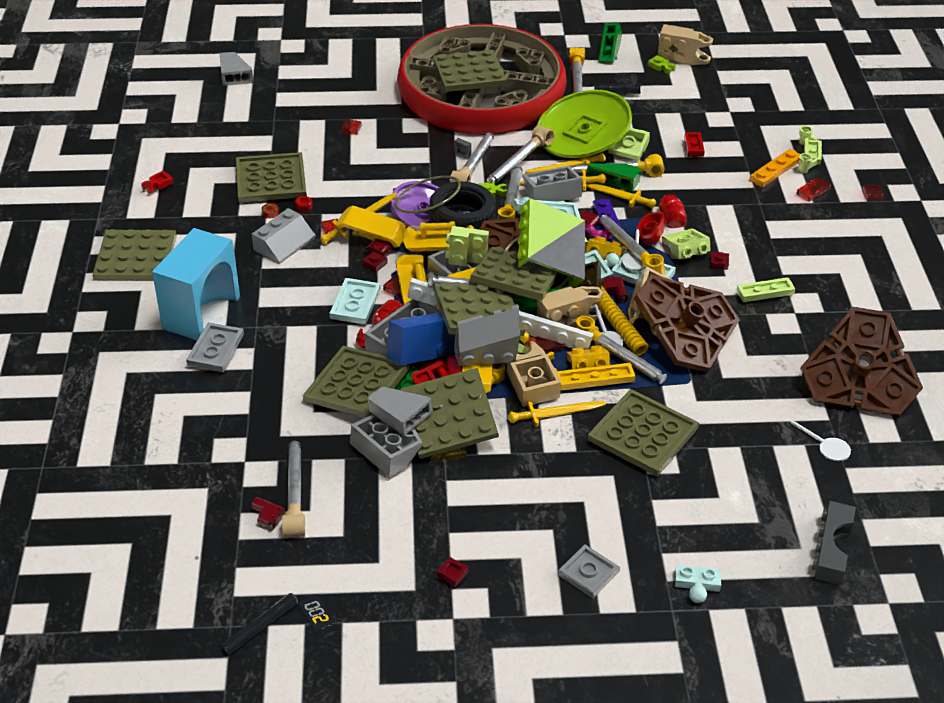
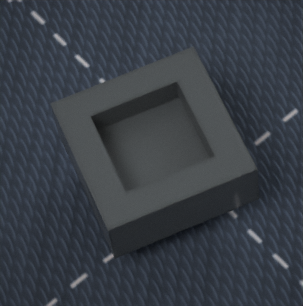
[454,138,472,160]

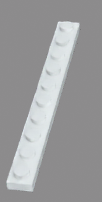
[407,278,593,350]

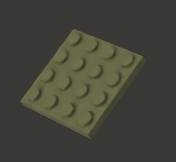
[433,49,507,92]
[236,152,307,202]
[93,229,177,281]
[470,247,560,301]
[433,283,525,336]
[302,346,410,418]
[401,368,499,459]
[587,389,699,476]

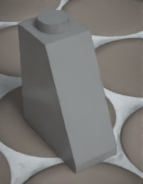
[219,52,254,86]
[368,387,433,436]

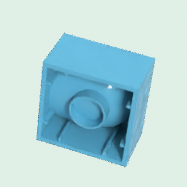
[152,228,240,340]

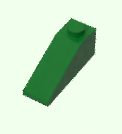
[599,23,622,63]
[586,163,641,192]

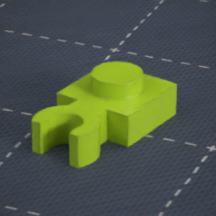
[648,55,676,75]
[478,182,507,198]

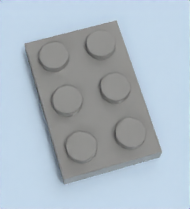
[186,322,244,372]

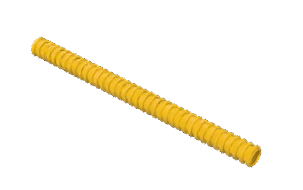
[595,285,648,356]

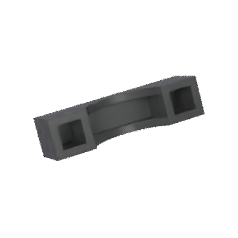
[812,501,856,586]

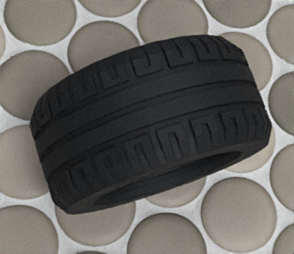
[429,181,496,231]

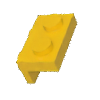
[585,236,627,260]
[566,345,610,370]

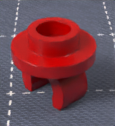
[356,328,365,348]

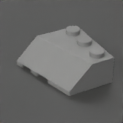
[454,304,520,366]
[350,414,422,477]

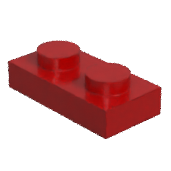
[684,133,705,157]

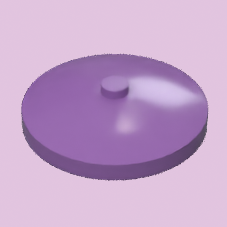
[390,181,458,231]

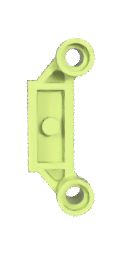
[798,125,822,173]

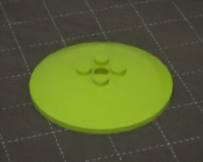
[537,90,632,158]

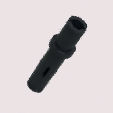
[594,83,641,96]

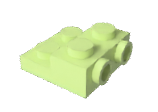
[608,128,650,160]
[445,226,489,266]
[662,229,710,259]

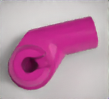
[585,224,611,241]

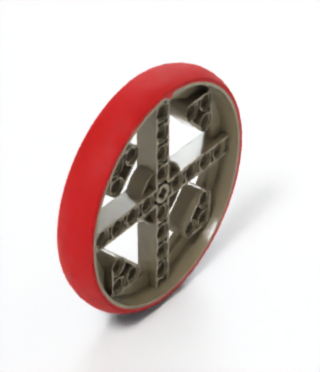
[397,24,566,134]

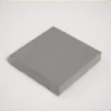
[558,545,620,598]

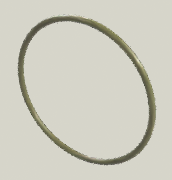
[395,176,461,213]

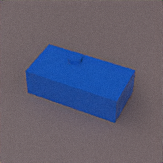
[387,312,456,365]

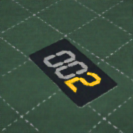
[298,594,335,631]

